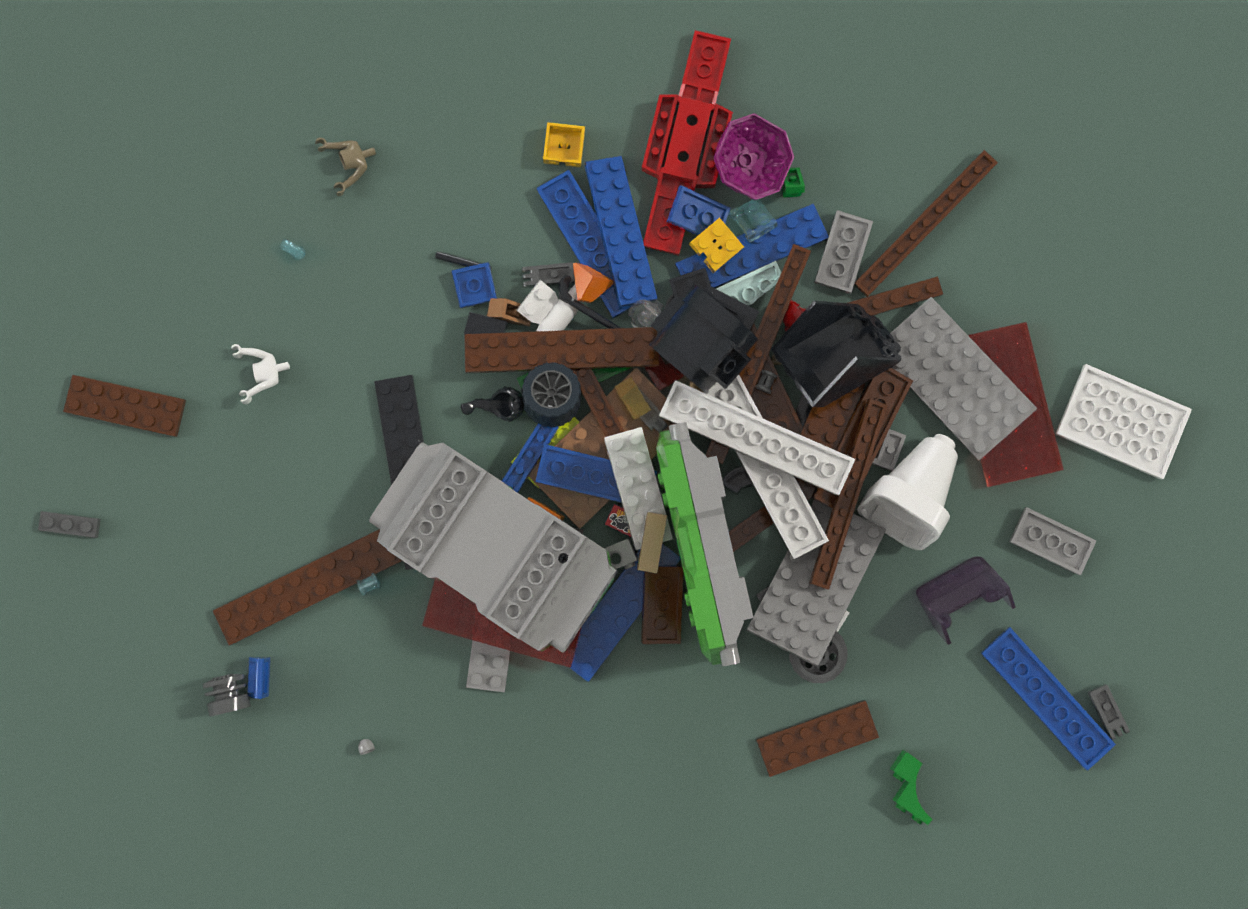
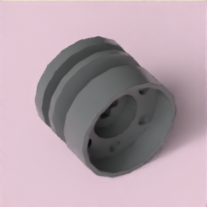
[203,673,251,717]

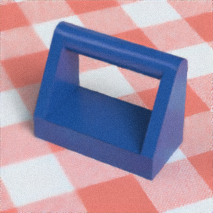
[248,657,270,699]

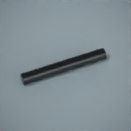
[435,251,492,269]

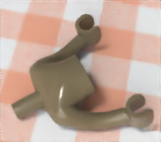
[315,137,376,196]

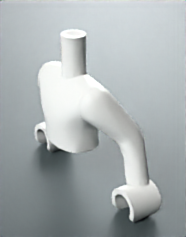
[231,344,290,404]

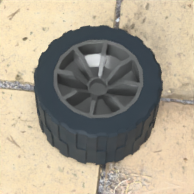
[522,362,581,427]

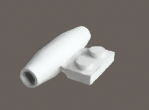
[516,280,582,331]

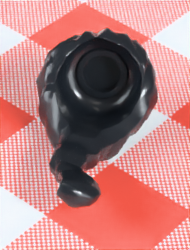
[461,386,524,422]

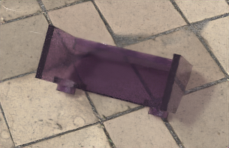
[916,557,1016,645]

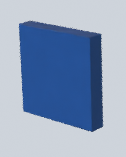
[452,262,497,308]

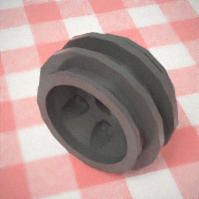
[789,631,847,683]

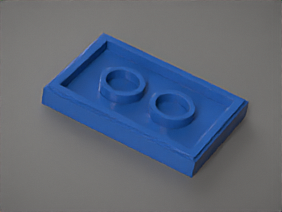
[667,186,731,243]

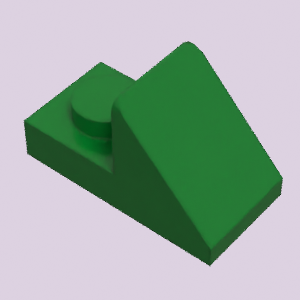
[782,167,805,198]

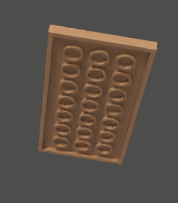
[529,367,675,529]

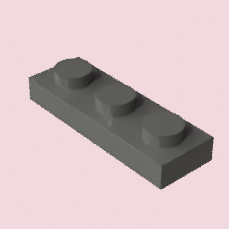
[38,511,101,538]

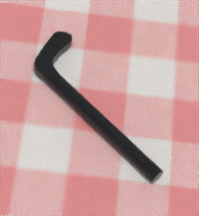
[559,275,620,329]

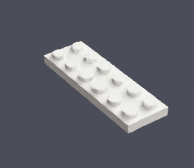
[604,427,673,550]

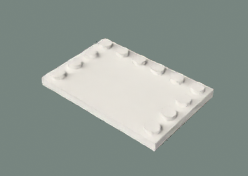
[1055,364,1192,480]

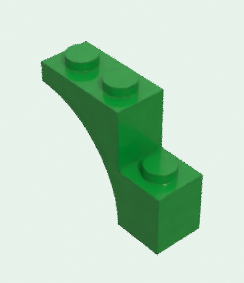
[890,750,932,825]

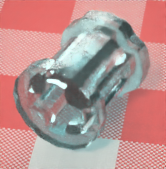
[356,573,381,596]

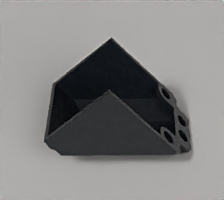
[771,301,901,407]

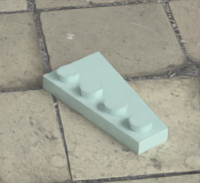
[716,261,781,306]

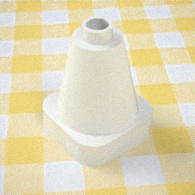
[857,434,958,550]

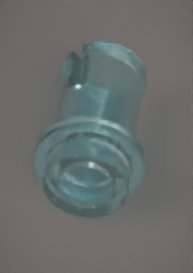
[280,239,306,260]

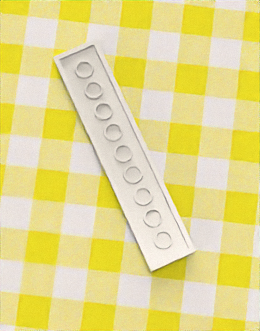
[704,375,829,559]
[659,380,855,496]

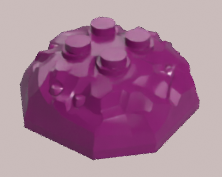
[714,113,794,200]

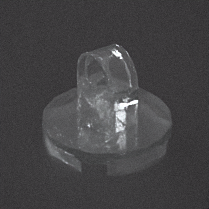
[628,299,664,328]

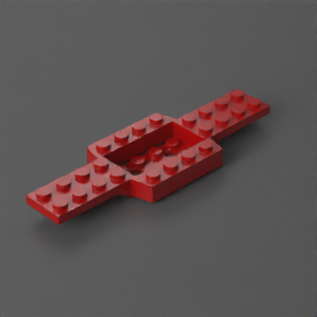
[642,30,733,256]

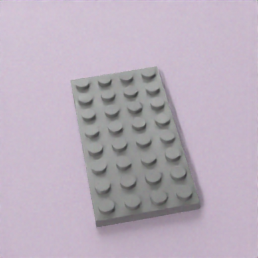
[891,297,1037,461]
[747,500,886,667]

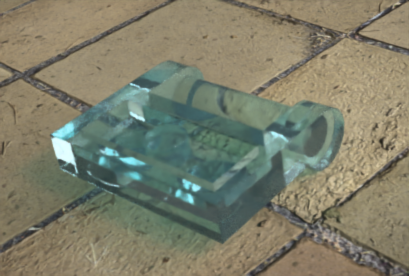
[728,199,778,242]

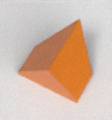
[573,263,614,303]

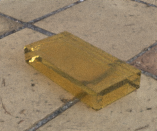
[614,377,651,420]

